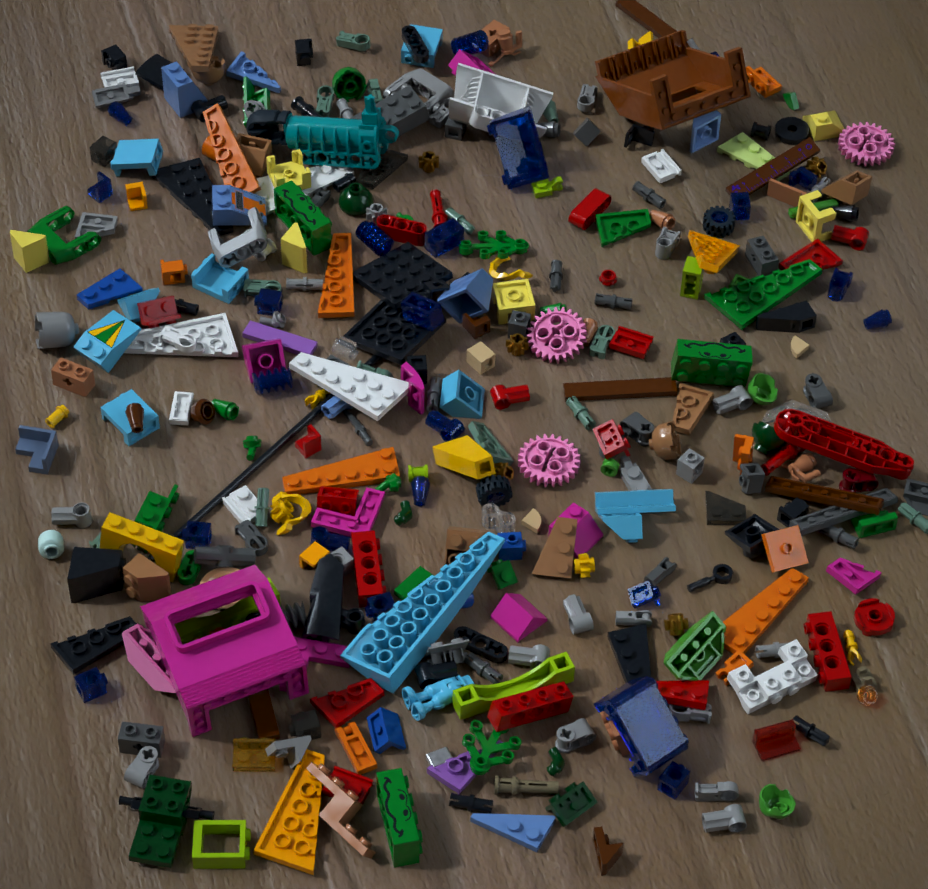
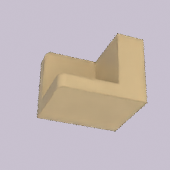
[466,342,495,375]

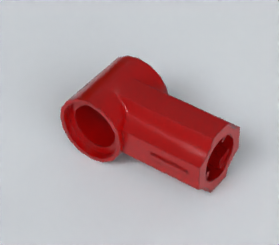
[831,225,869,251]
[490,385,530,410]

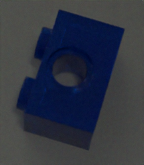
[425,218,464,258]
[401,292,444,331]

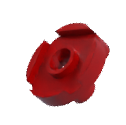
[854,598,895,636]

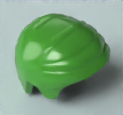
[748,373,778,405]
[759,784,796,819]

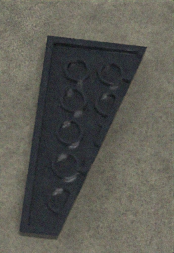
[151,158,233,236]

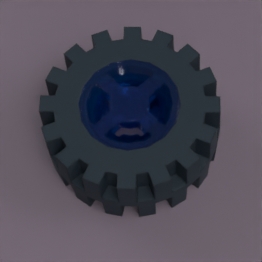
[703,206,735,238]
[476,475,512,508]

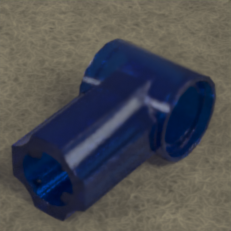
[425,410,465,442]
[310,526,350,552]

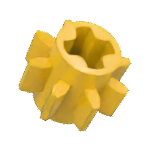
[270,499,294,524]
[573,553,595,578]

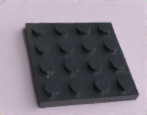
[353,242,453,310]
[343,300,446,365]

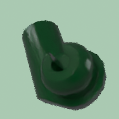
[394,500,413,526]
[547,747,565,776]

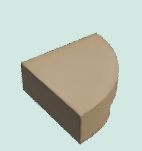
[790,335,809,359]
[522,508,541,534]

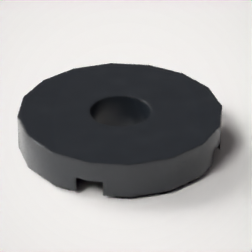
[775,117,809,145]

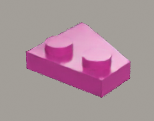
[826,557,882,595]

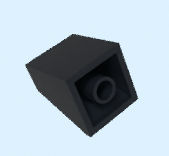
[67,547,126,603]

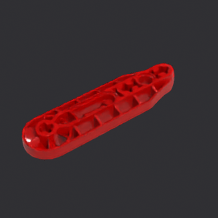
[774,409,914,480]

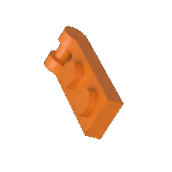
[335,721,377,775]

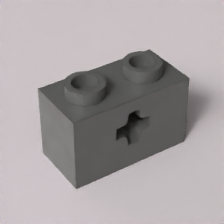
[745,235,779,276]
[118,721,165,758]

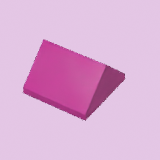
[490,593,547,643]

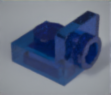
[789,166,818,191]
[627,580,661,609]

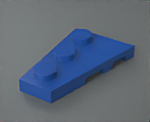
[77,268,143,310]

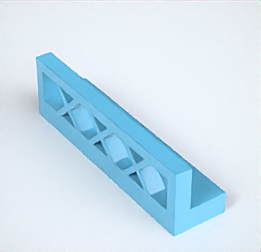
[595,489,676,515]

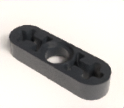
[401,25,429,63]
[454,626,508,664]

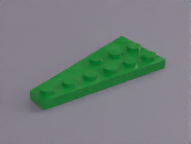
[704,259,822,330]

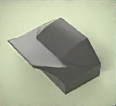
[903,478,928,516]

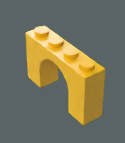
[100,512,184,582]

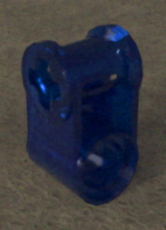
[827,267,854,301]

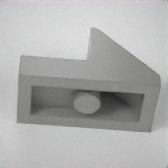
[265,735,311,769]

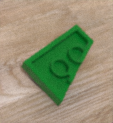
[595,209,651,247]

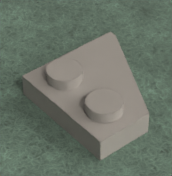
[75,212,118,239]

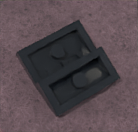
[135,54,184,90]

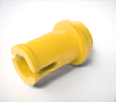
[45,405,69,428]

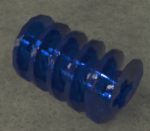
[451,30,489,55]
[355,221,394,257]
[251,366,293,395]

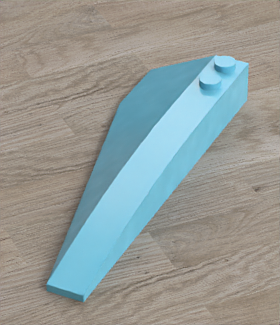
[340,532,505,693]

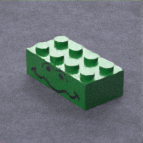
[274,180,332,256]
[671,339,753,387]
[376,768,423,868]

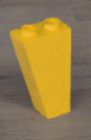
[432,435,496,479]

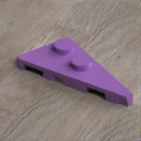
[427,740,503,794]

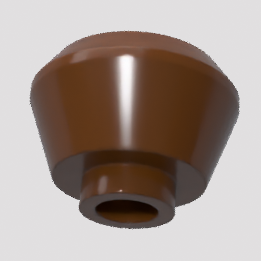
[190,399,215,425]

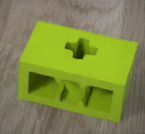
[680,256,704,300]

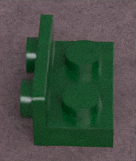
[545,781,598,827]

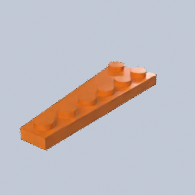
[203,103,261,194]
[318,233,354,318]
[282,447,400,495]

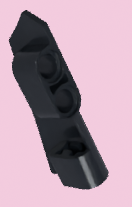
[302,553,345,643]

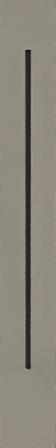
[147,272,470,562]

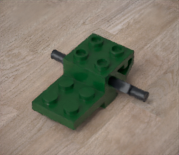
[119,775,215,868]

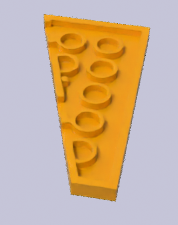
[688,230,740,274]
[254,749,325,875]

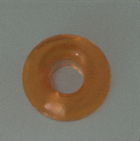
[857,685,878,706]

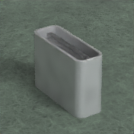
[426,747,453,767]

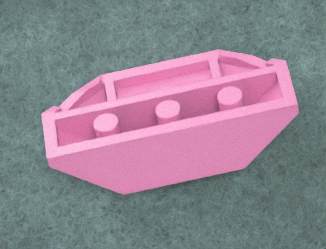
[122,624,176,693]

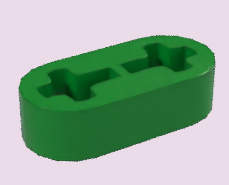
[178,550,202,586]

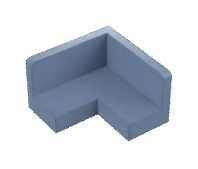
[15,425,59,475]

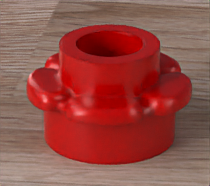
[599,270,617,286]

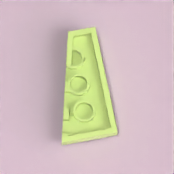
[717,132,790,181]

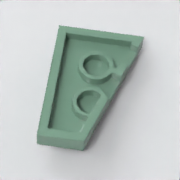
[468,421,514,466]

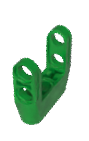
[27,206,101,265]

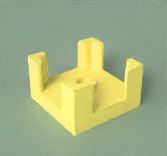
[266,149,311,190]
[796,190,836,242]
[492,279,535,325]

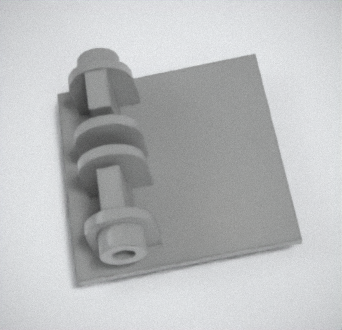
[425,638,469,665]

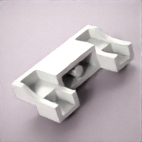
[727,639,818,714]

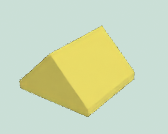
[281,222,307,273]
[10,230,50,273]

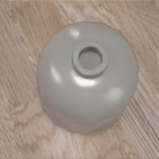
[35,312,79,349]

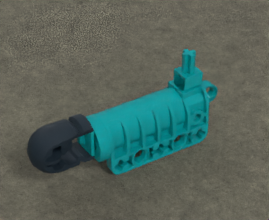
[246,94,400,169]

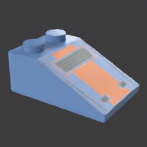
[212,185,267,226]

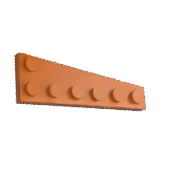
[723,568,809,654]

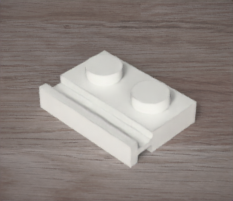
[100,66,139,88]
[641,149,682,183]
[222,485,257,523]

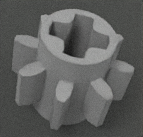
[366,203,387,225]

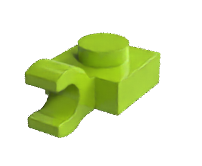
[531,176,563,198]

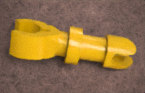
[305,389,331,409]
[843,630,862,666]

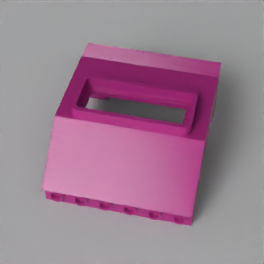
[140,564,309,737]

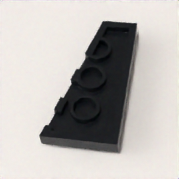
[50,616,137,675]

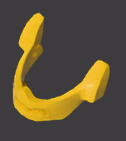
[489,255,533,281]
[272,491,311,535]

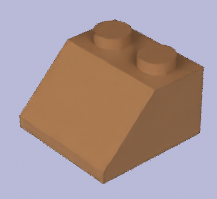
[123,553,172,602]

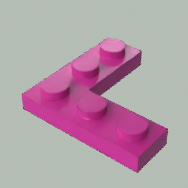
[311,487,385,537]
[279,637,350,692]

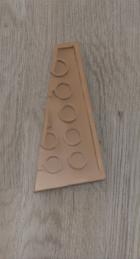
[169,24,219,72]

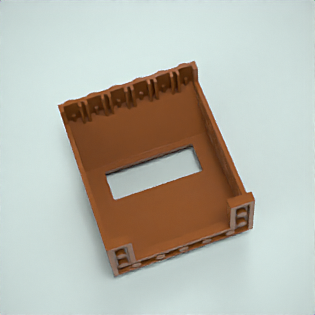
[595,30,751,131]

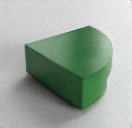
[783,92,799,110]

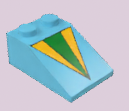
[73,310,142,373]

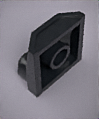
[725,514,780,558]

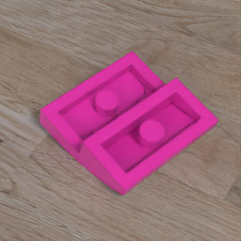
[401,362,425,415]

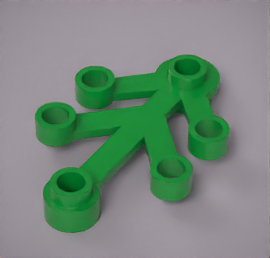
[459,230,529,259]
[462,720,522,775]

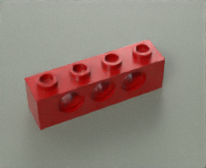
[351,530,387,608]
[804,611,852,692]
[487,681,574,732]

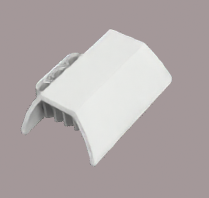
[449,63,553,144]

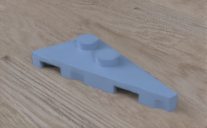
[226,51,281,93]
[470,813,556,852]

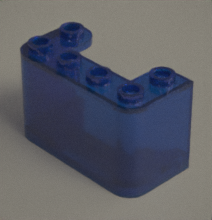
[594,676,689,777]

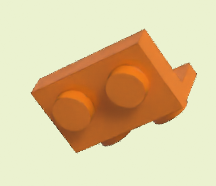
[746,66,782,98]

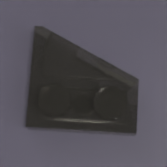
[705,491,746,525]

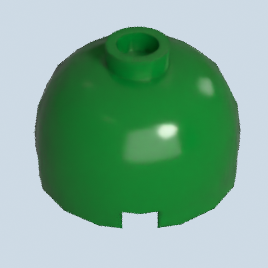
[332,67,367,102]

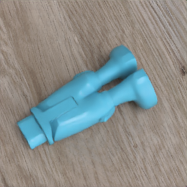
[402,675,474,721]

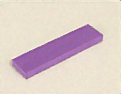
[242,320,318,355]

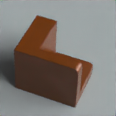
[462,313,490,339]

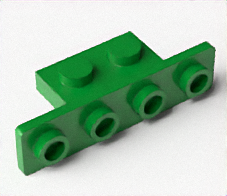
[242,76,271,127]
[134,484,180,553]

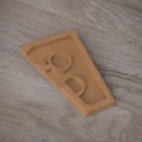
[673,383,714,435]
[532,517,578,579]

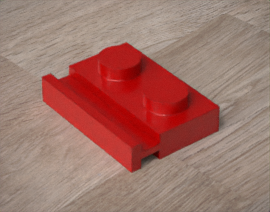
[609,326,654,359]
[322,766,374,805]

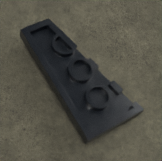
[607,624,652,702]

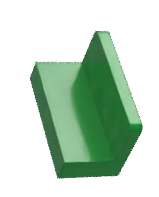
[851,510,898,539]

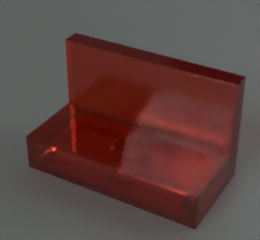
[752,719,801,761]

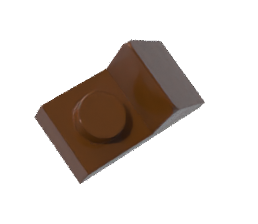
[593,826,623,876]

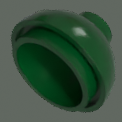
[338,183,374,215]
[752,421,787,455]

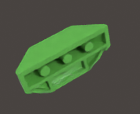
[664,611,726,681]

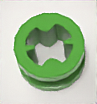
[600,458,620,477]

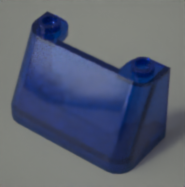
[487,106,549,189]

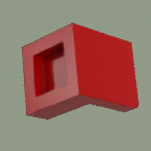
[295,424,322,458]

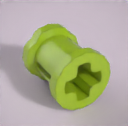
[408,464,428,482]

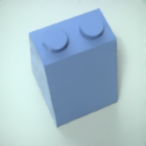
[161,61,208,118]
[437,268,493,324]

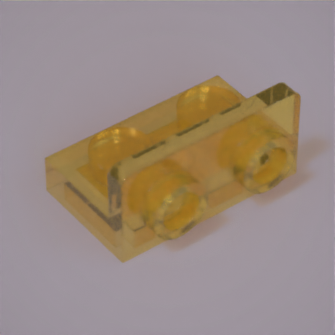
[232,737,276,772]

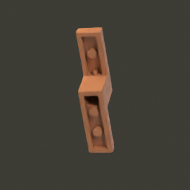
[306,762,376,859]

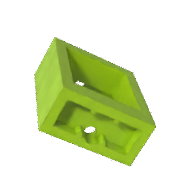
[192,820,251,869]

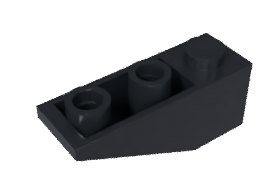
[756,300,817,333]

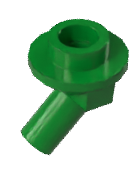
[243,436,262,461]
[375,473,401,492]

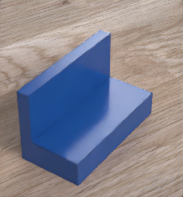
[367,707,406,754]

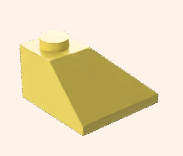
[802,110,844,141]

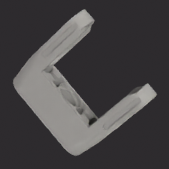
[383,68,454,115]
[207,207,267,268]

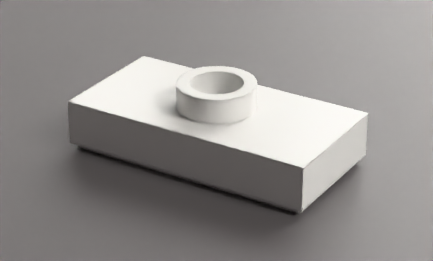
[169,391,194,426]

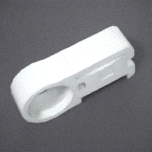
[159,325,197,353]

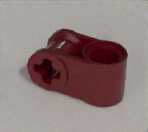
[839,468,879,493]

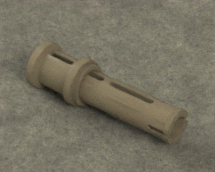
[494,775,559,795]

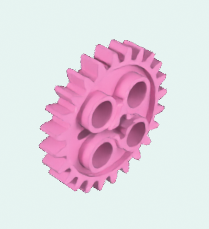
[838,122,895,166]
[527,307,587,364]
[518,434,580,488]

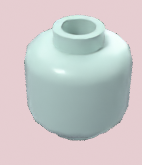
[38,530,64,559]

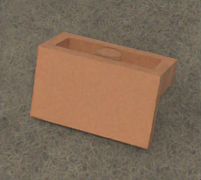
[767,178,807,207]

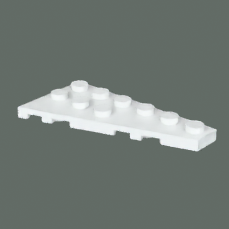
[254,165,354,216]
[124,313,239,357]
[289,352,409,421]

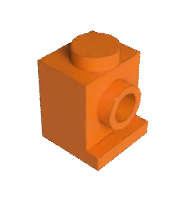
[160,260,188,285]

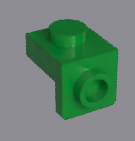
[487,559,518,590]

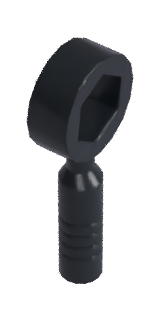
[687,564,733,592]

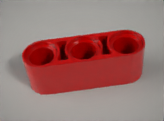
[568,188,612,230]
[377,214,427,246]

